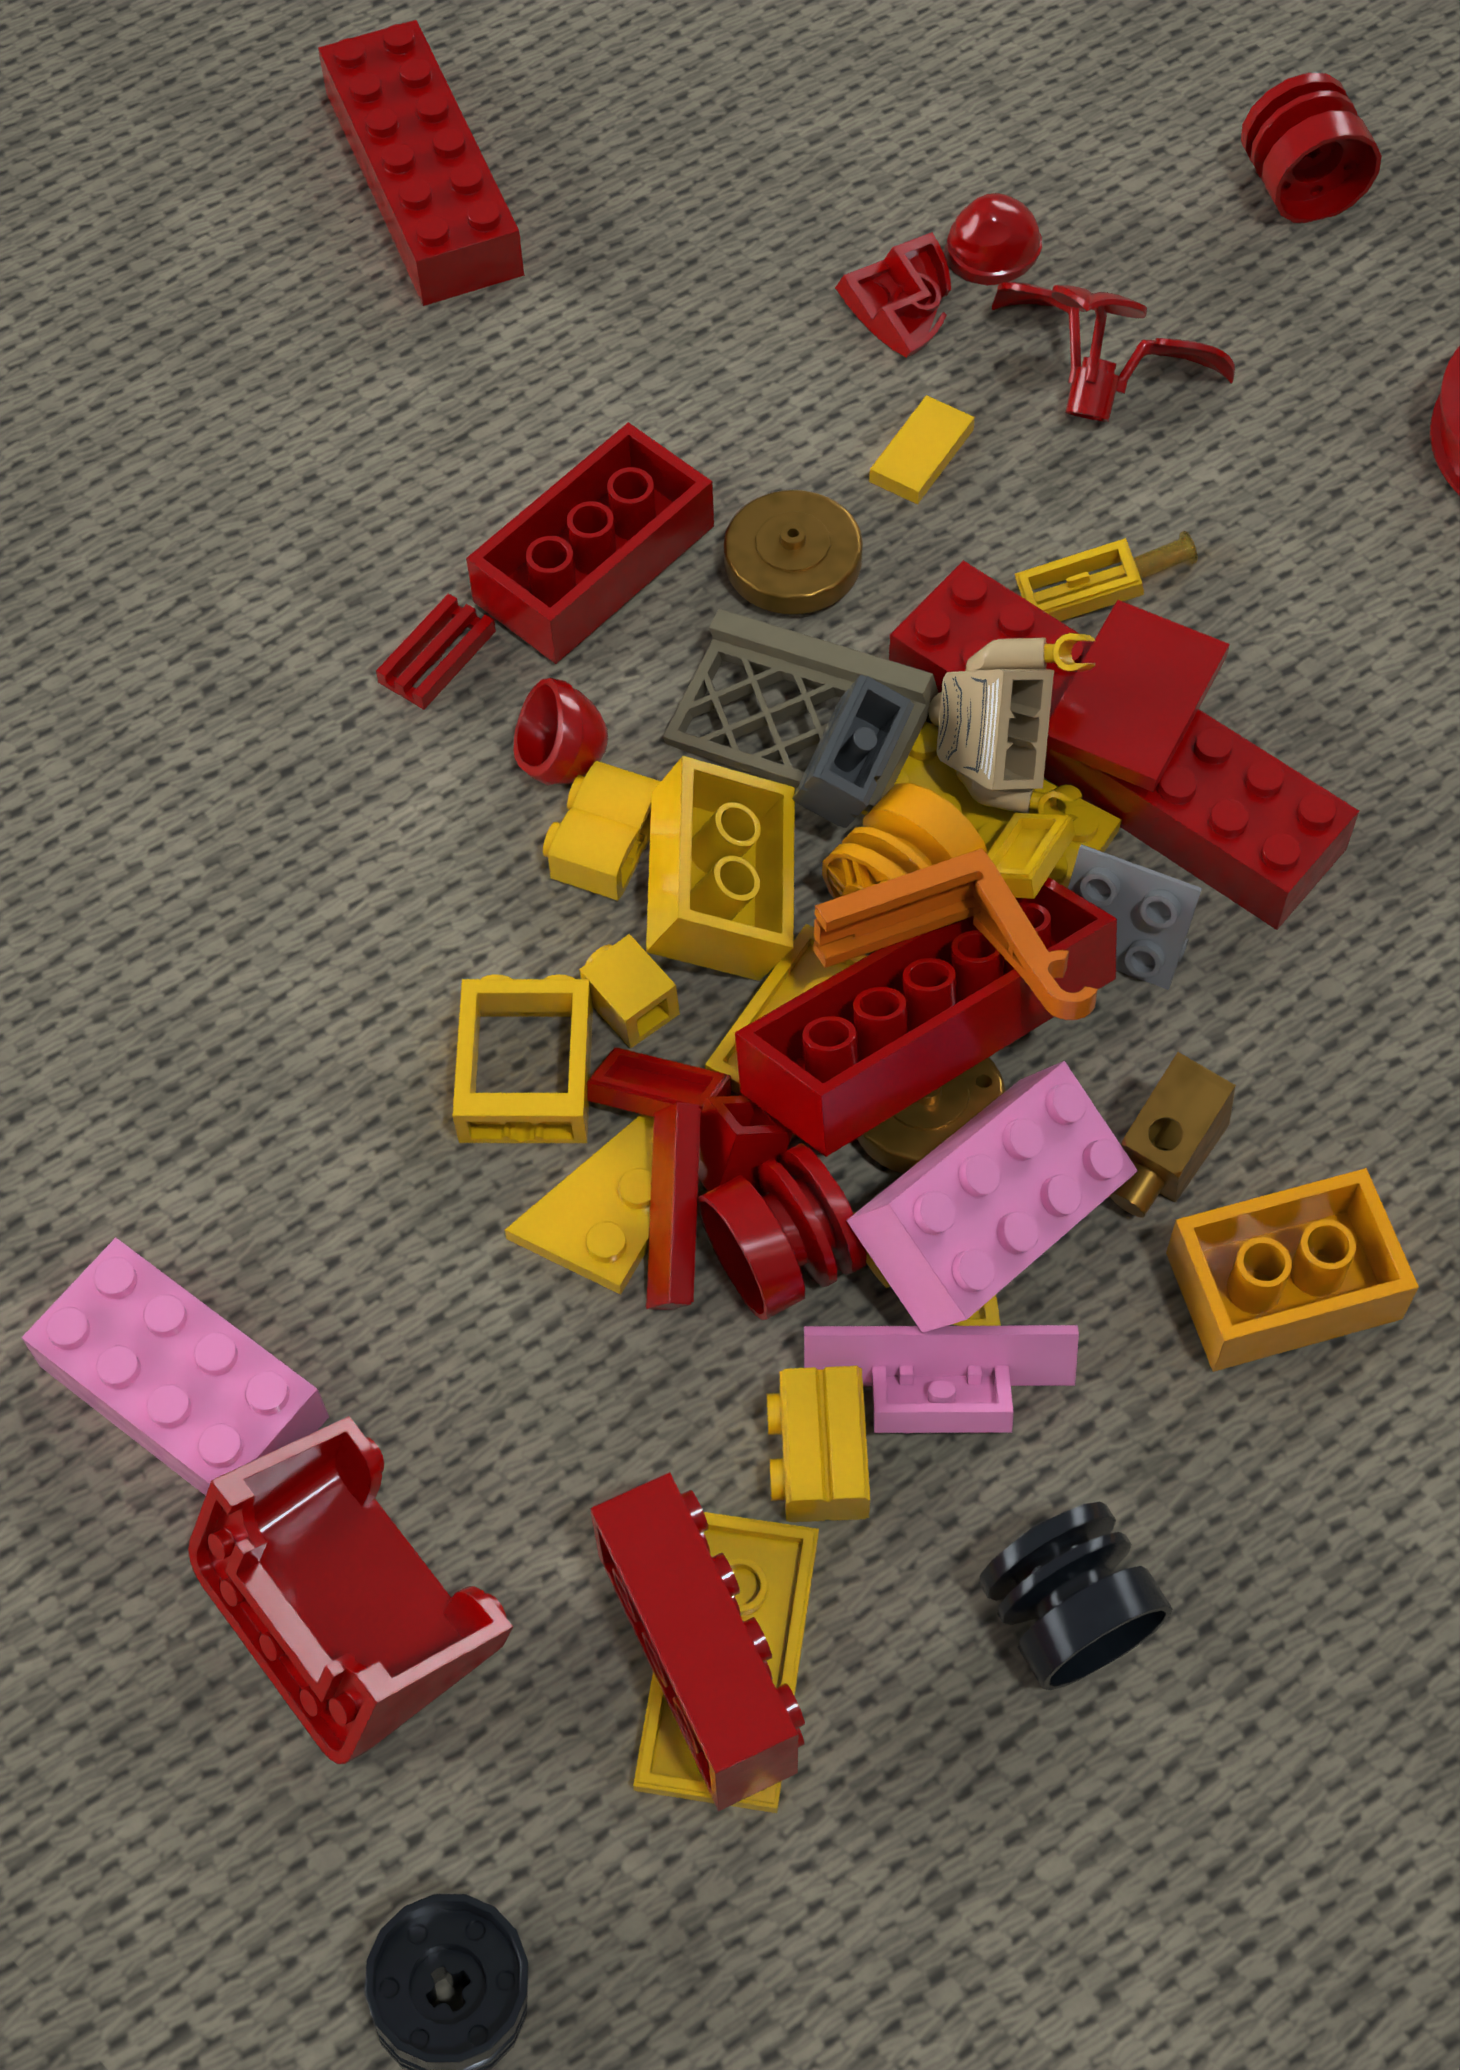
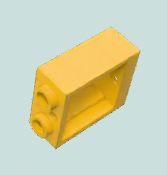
[452,974,593,1143]

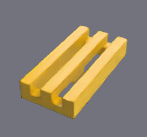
[1014,538,1144,622]

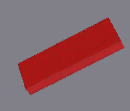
[646,1102,701,1310]

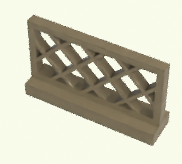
[663,608,939,812]

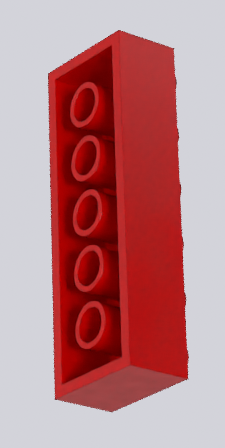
[318,20,525,306]
[735,877,1117,1157]

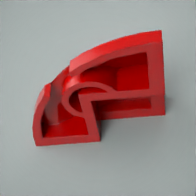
[835,232,951,358]

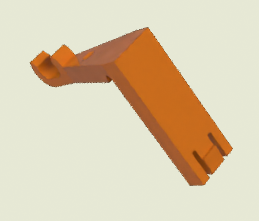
[814,848,1098,1020]

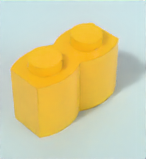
[543,761,661,901]

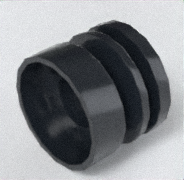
[979,1501,1173,1690]
[365,1894,528,2070]

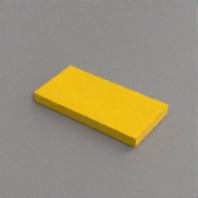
[633,1512,819,1813]

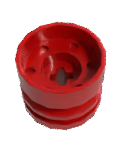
[1241,72,1382,223]
[697,1143,867,1320]

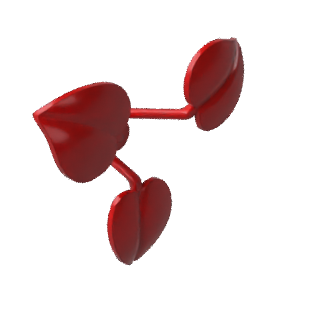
[992,282,1235,422]

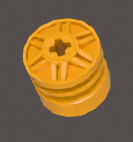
[822,783,988,899]

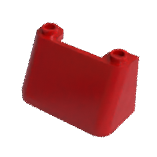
[188,1416,513,1764]

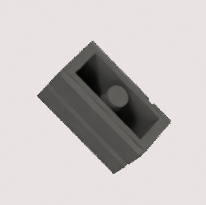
[792,675,914,828]

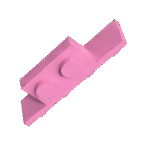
[804,1325,1079,1434]

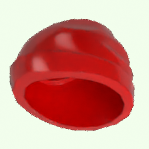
[944,193,1042,286]
[513,678,608,786]

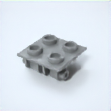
[1068,844,1202,990]

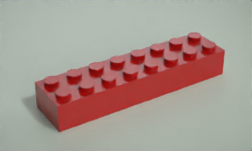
[889,560,1359,930]

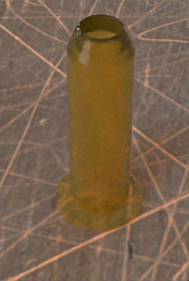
[1118,531,1198,579]

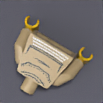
[928,633,1095,821]

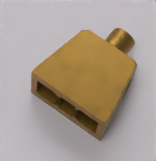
[1110,1052,1236,1218]

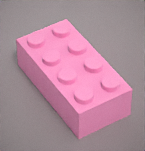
[846,1061,1138,1333]
[21,1237,329,1496]

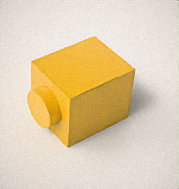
[579,934,680,1049]

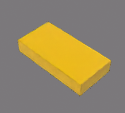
[869,395,975,505]
[987,813,1075,899]

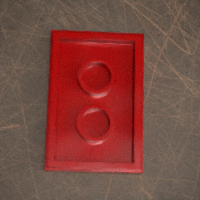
[1047,600,1230,792]

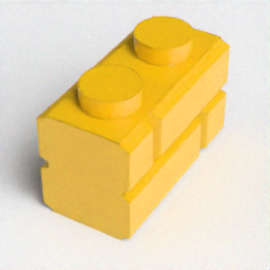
[766,1366,870,1522]

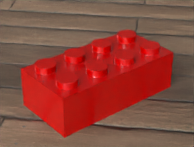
[466,422,714,664]
[590,1472,805,1812]

